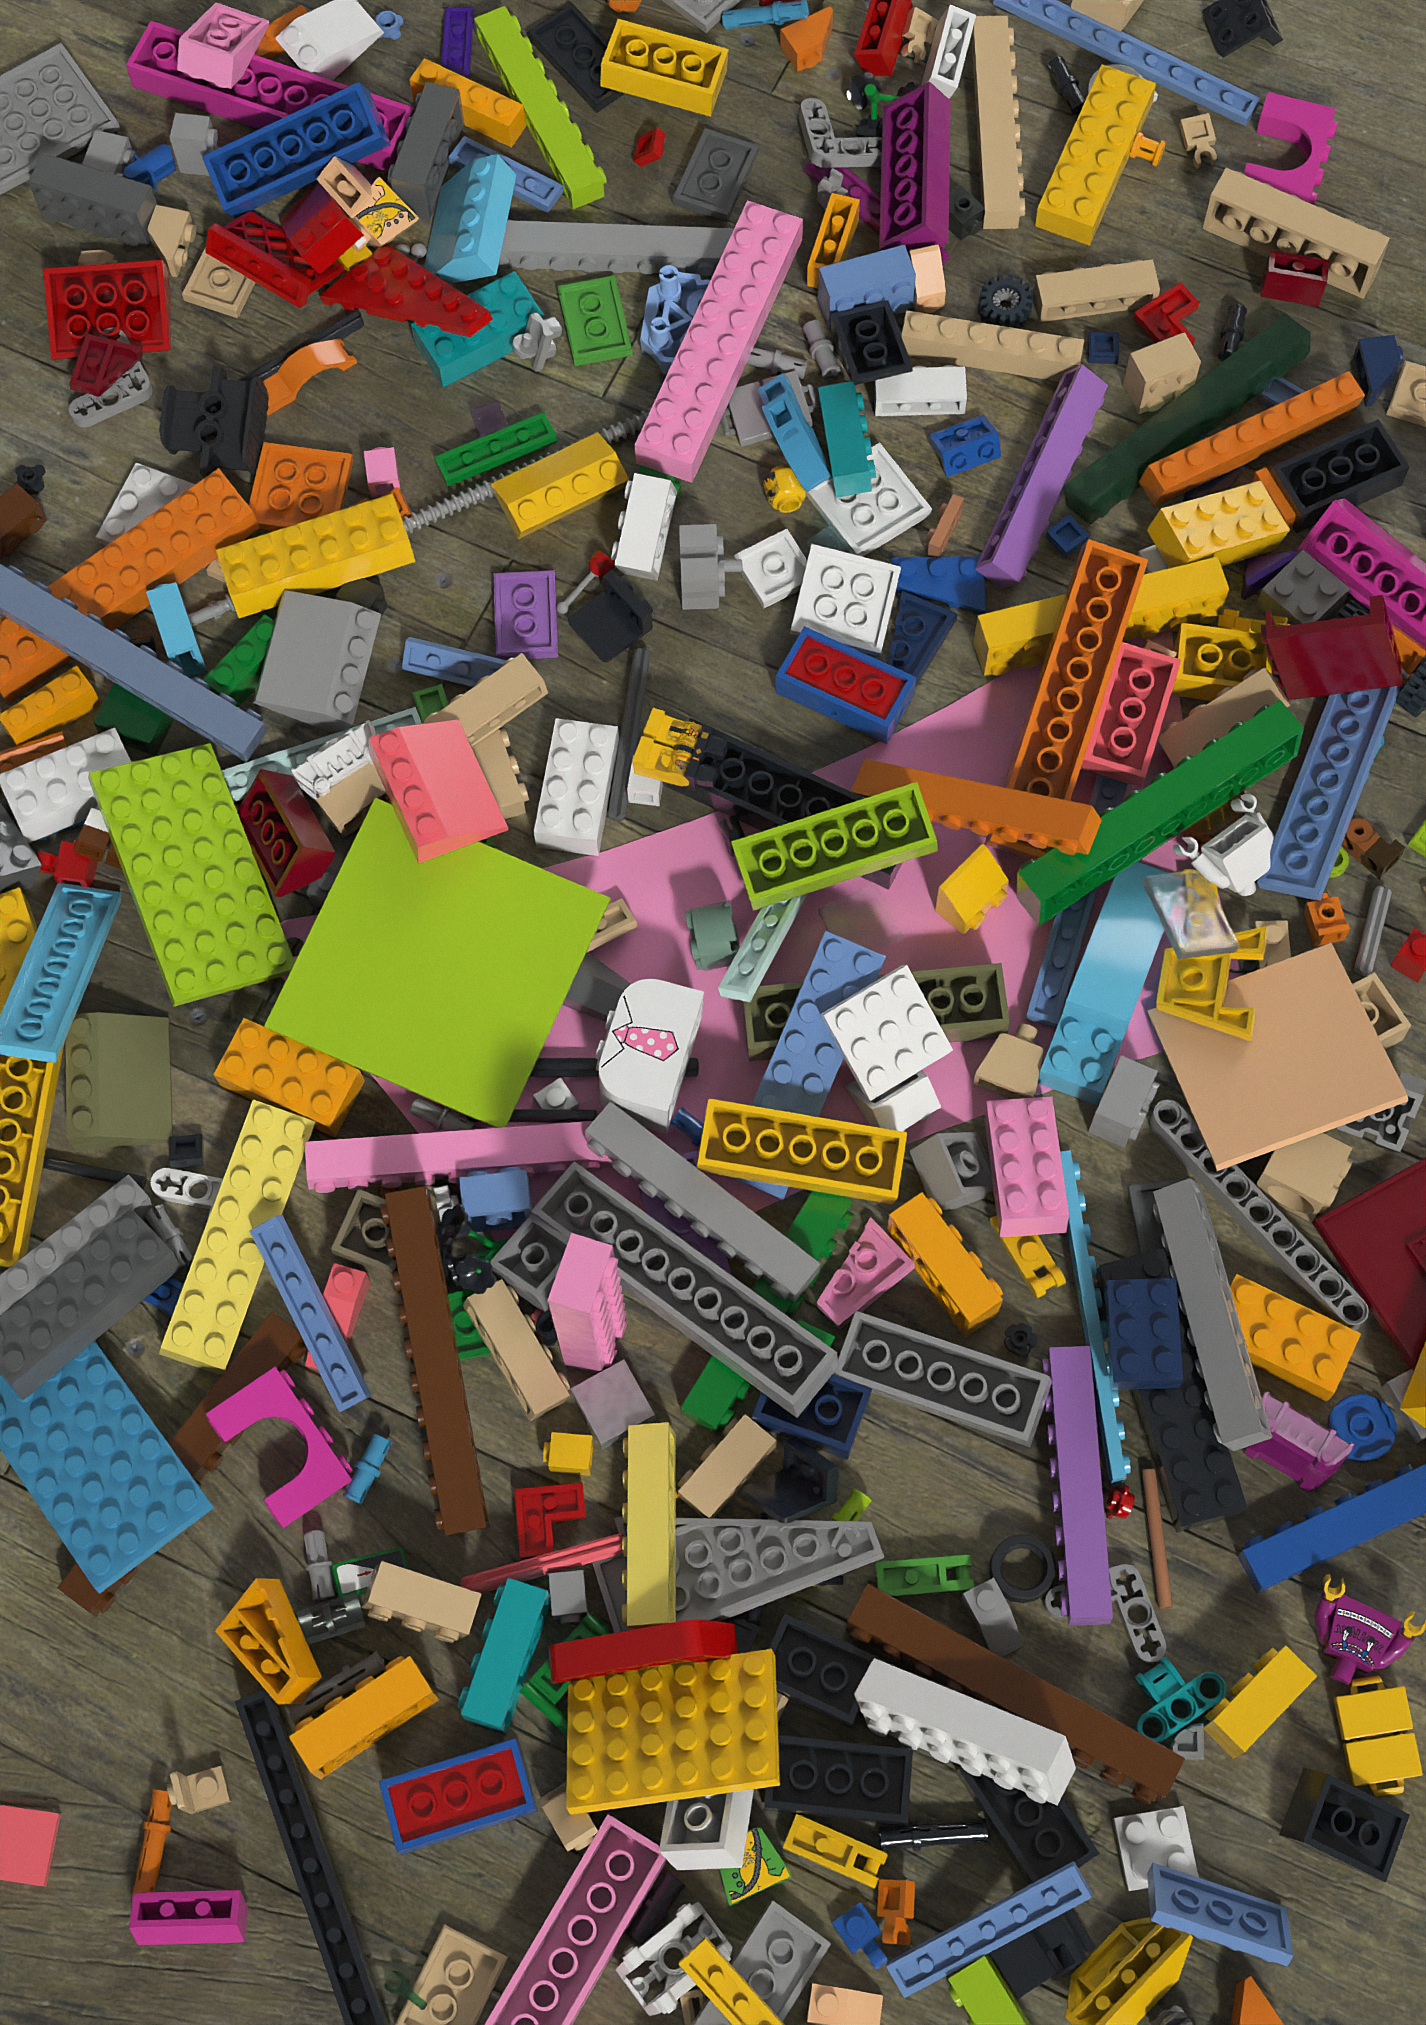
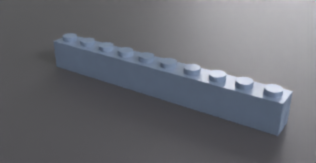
[0,564,267,763]

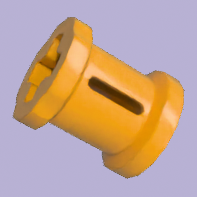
[1130,132,1166,167]

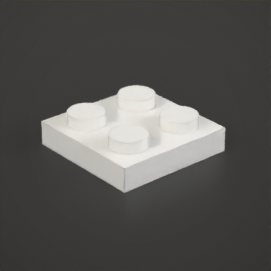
[734,529,807,609]
[1112,1806,1199,1892]

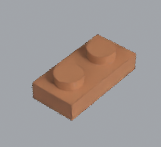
[925,494,964,557]

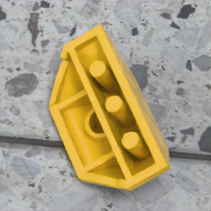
[1065,1917,1193,2025]

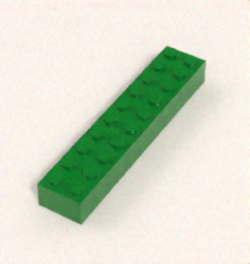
[1016,700,1304,926]

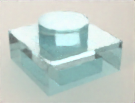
[807,523,850,552]

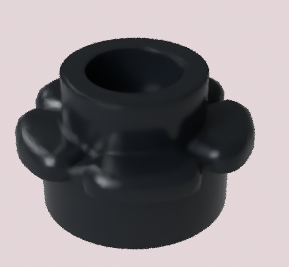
[1004,1323,1037,1356]

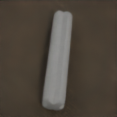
[1354,886,1392,976]

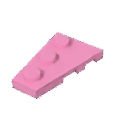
[816,1217,915,1330]

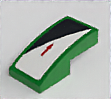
[331,1547,408,1598]

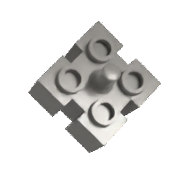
[679,524,743,610]
[1337,1071,1426,1152]

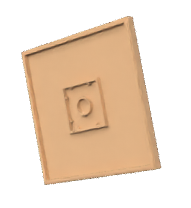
[1147,943,1408,1171]

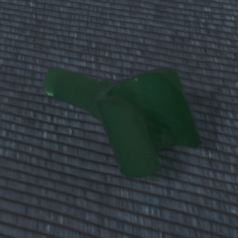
[384,1971,427,2010]

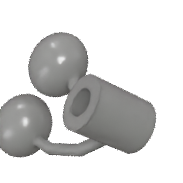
[395,243,427,263]

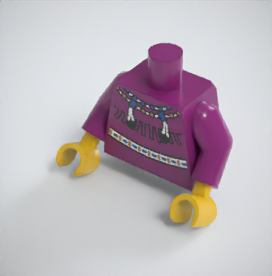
[1314,1574,1426,1685]

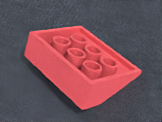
[369,720,508,864]

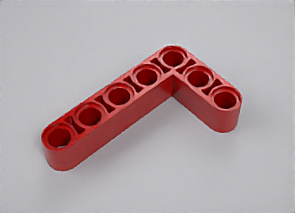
[548,1619,738,1683]

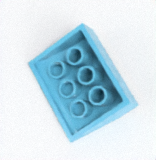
[424,154,516,284]

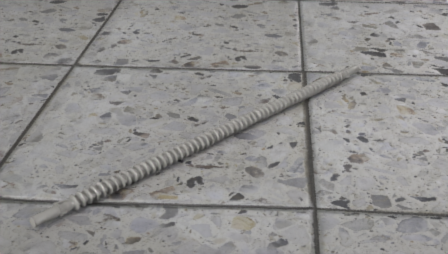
[188,407,651,627]

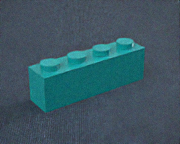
[818,381,876,498]

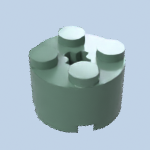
[685,900,740,971]

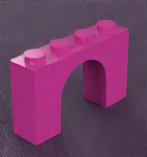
[1244,92,1338,205]
[204,1367,353,1529]

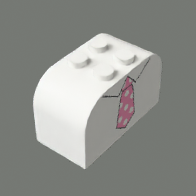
[596,979,704,1134]

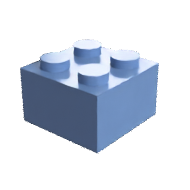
[459,1167,533,1233]

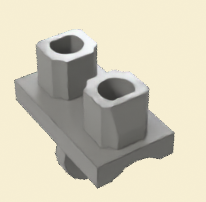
[512,312,562,372]

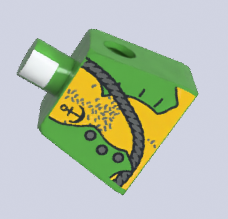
[719,1826,792,1907]

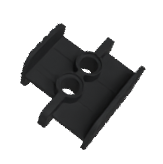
[159,366,269,478]

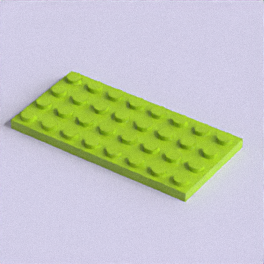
[88,743,295,1007]

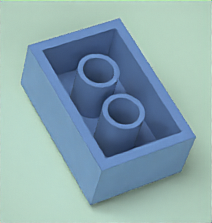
[818,245,916,331]

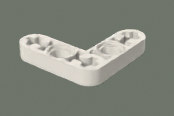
[151,1168,223,1224]

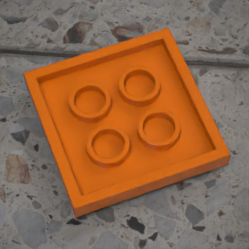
[249,442,354,531]

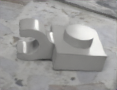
[817,168,848,209]

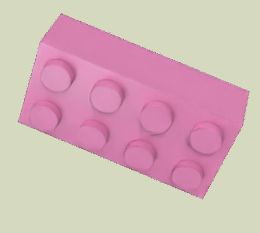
[984,1096,1069,1237]

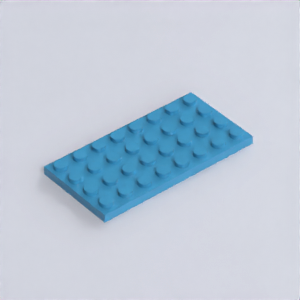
[0,1341,214,1594]

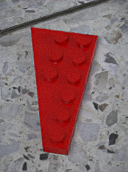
[319,244,493,337]

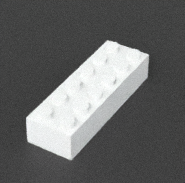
[854,1658,1076,1806]

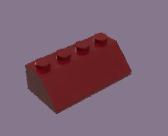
[237,769,336,897]

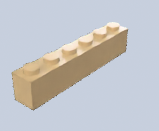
[901,311,1084,382]

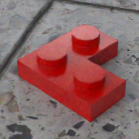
[1133,282,1200,346]
[514,1482,586,1560]

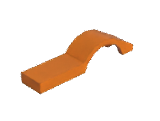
[262,338,357,416]

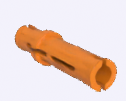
[131,1789,172,1899]

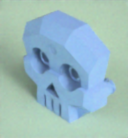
[640,265,710,374]

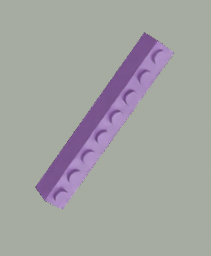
[975,364,1108,589]
[1042,1346,1113,1626]

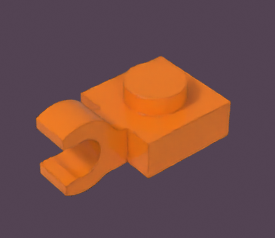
[877,1879,915,1945]

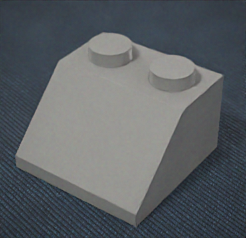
[909,1132,994,1210]

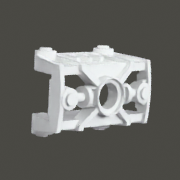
[290,720,377,802]
[616,1902,733,2016]

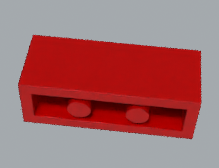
[854,0,913,76]

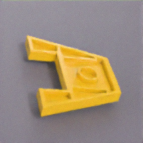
[1156,926,1267,1042]

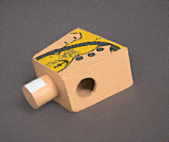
[351,177,419,252]

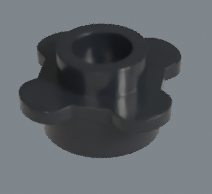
[14,465,46,495]
[536,1310,558,1347]

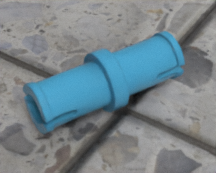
[343,1433,393,1505]

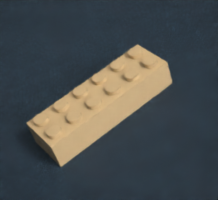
[1203,168,1390,299]

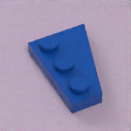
[891,556,986,615]

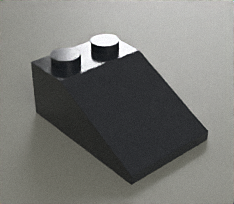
[831,300,913,385]
[1279,1768,1410,1882]

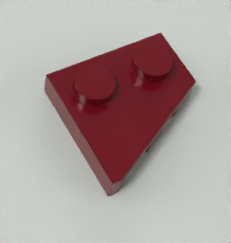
[69,333,143,397]

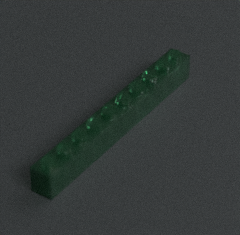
[1064,314,1311,525]

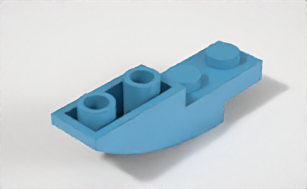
[758,373,832,492]

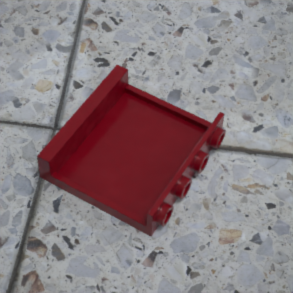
[1261,595,1403,700]

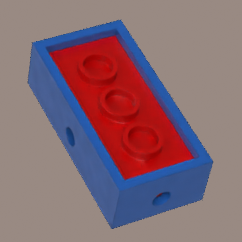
[775,626,916,744]
[379,1738,538,1855]

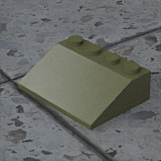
[65,1012,173,1151]

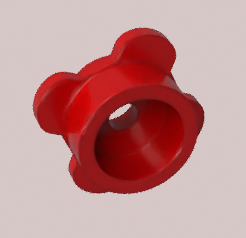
[1105,1484,1135,1519]

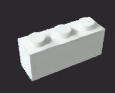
[921,4,976,99]
[874,365,967,416]

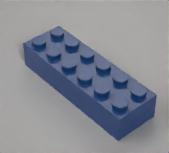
[202,82,391,218]

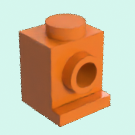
[1303,893,1350,947]

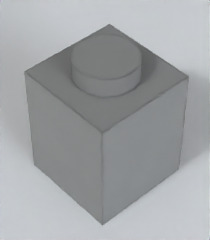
[548,1570,588,1625]

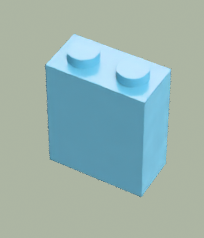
[146,582,208,679]

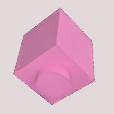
[364,447,401,498]

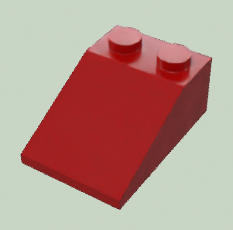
[279,183,364,274]

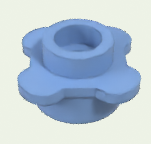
[375,11,403,40]

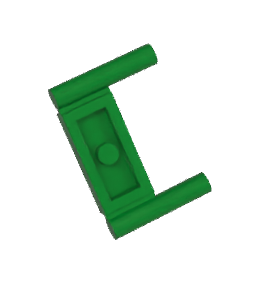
[519,1613,613,1735]

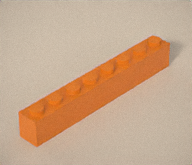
[1139,371,1365,507]
[851,759,1102,855]

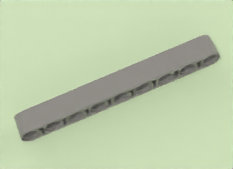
[1149,1099,1369,1331]

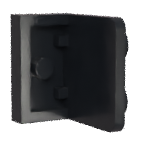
[568,569,653,662]
[743,1436,839,1524]

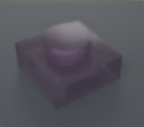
[470,401,509,438]

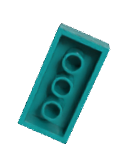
[411,271,545,388]
[458,1578,551,1735]

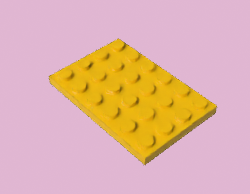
[566,1649,780,1815]

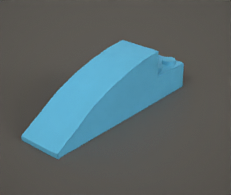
[1038,862,1183,1106]

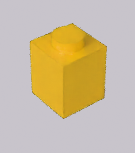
[543,1432,594,1476]

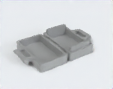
[721,370,820,447]

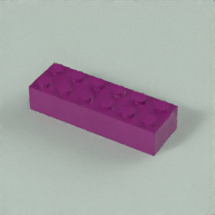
[879,82,951,255]

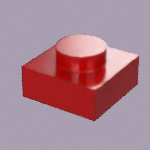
[633,127,666,167]

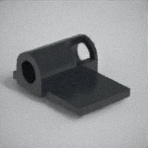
[989,1909,1096,1999]

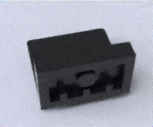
[1202,0,1283,58]

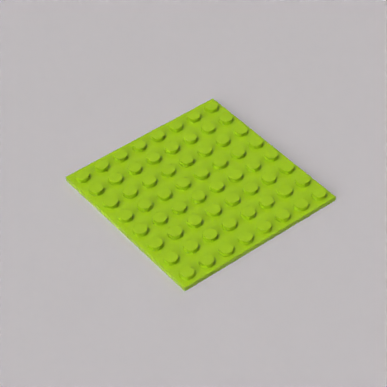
[264,798,611,1128]

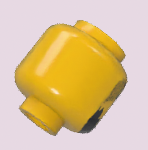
[763,465,807,513]

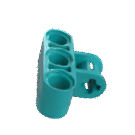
[1133,1656,1226,1743]

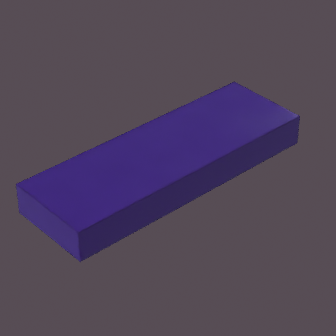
[441,7,474,79]

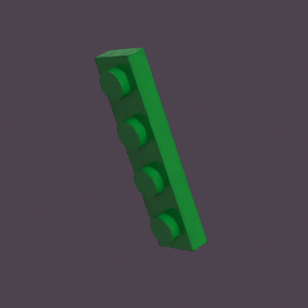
[434,412,557,487]

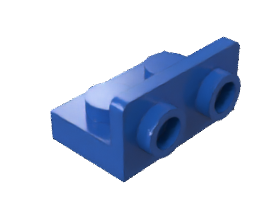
[928,415,1001,477]

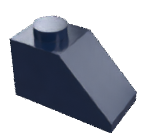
[1353,335,1403,407]

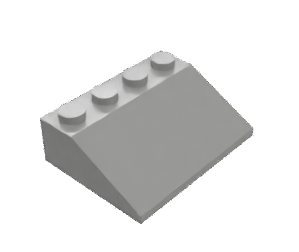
[253,590,381,734]

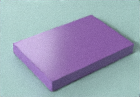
[493,570,558,660]

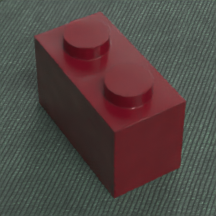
[1260,250,1329,307]

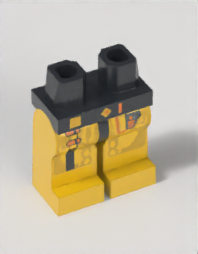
[632,708,728,791]

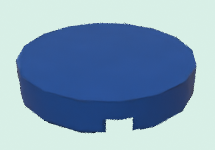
[1327,1393,1397,1463]

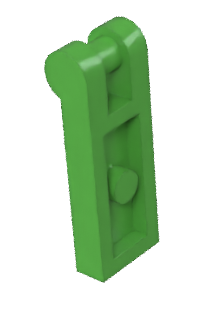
[875,1555,974,1598]

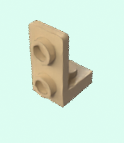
[167,1766,232,1814]

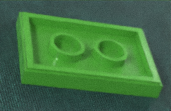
[557,275,633,366]

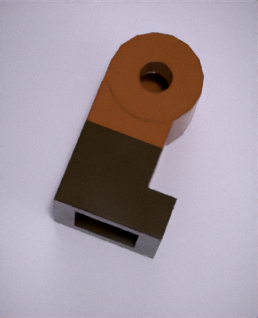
[1342,818,1405,879]

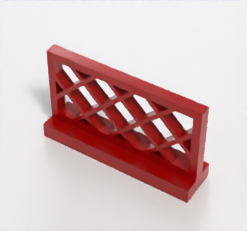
[205,210,344,308]

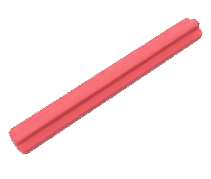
[461,1533,624,1593]

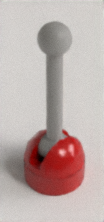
[556,550,615,614]

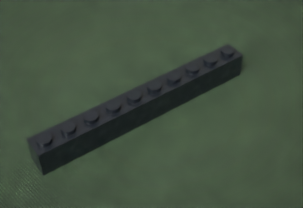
[234,1689,389,2025]

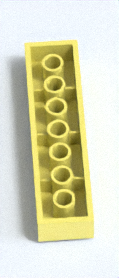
[159,1100,315,1376]

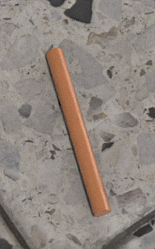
[1142,1469,1173,1609]

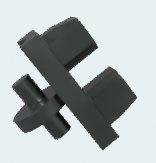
[296,1593,367,1645]

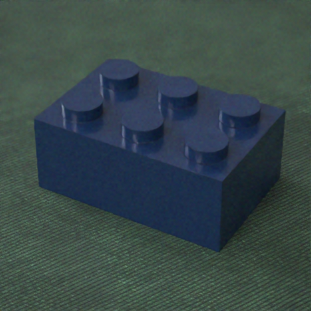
[1104,1278,1183,1390]
[752,1374,872,1460]

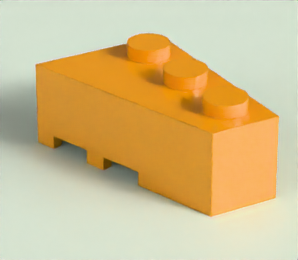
[215,1578,322,1704]

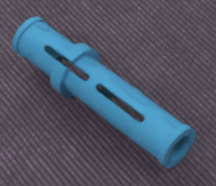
[722,0,809,30]

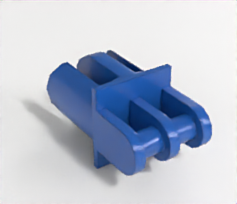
[123,144,177,191]

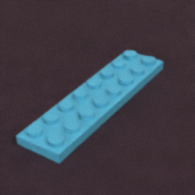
[0,883,121,1063]

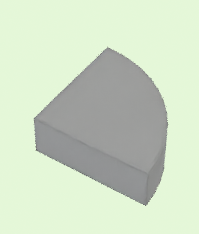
[1169,1723,1204,1760]

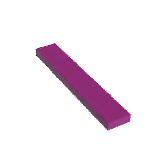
[804,161,950,266]

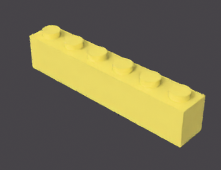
[622,1422,676,1630]

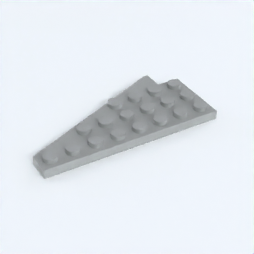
[592,1517,885,1633]

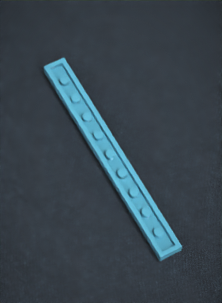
[1060,1150,1131,1486]

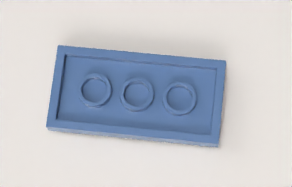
[1147,1862,1293,1967]

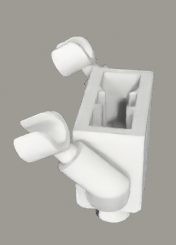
[1173,794,1274,896]

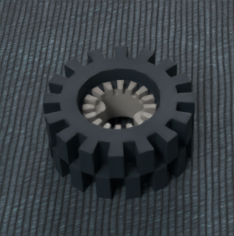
[978,274,1033,329]

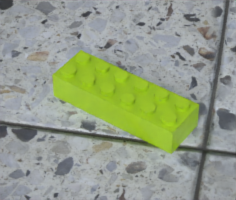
[731,782,938,911]

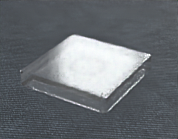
[818,883,904,952]

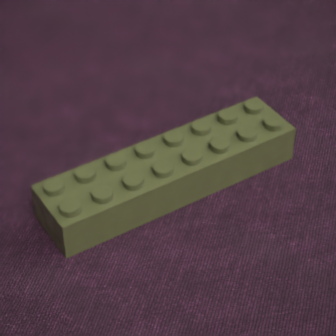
[742,963,1010,1062]

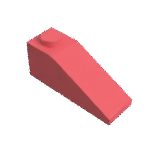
[305,1263,371,1370]

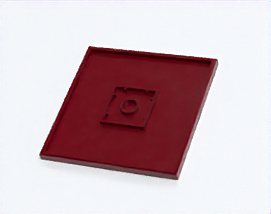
[1312,1157,1426,1371]

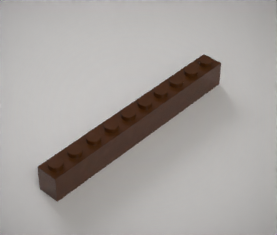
[57,1311,307,1617]

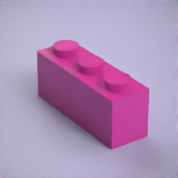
[129,1890,248,1945]

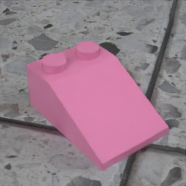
[177,3,269,89]

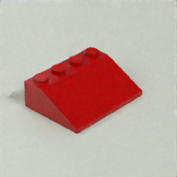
[43,260,171,360]

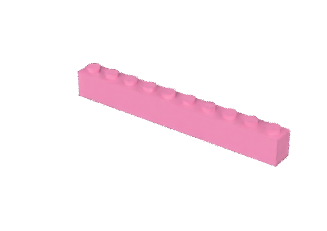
[305,1120,636,1193]

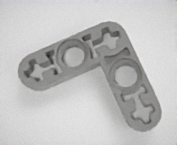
[799,98,882,168]
[69,327,153,428]
[1044,1564,1166,1664]

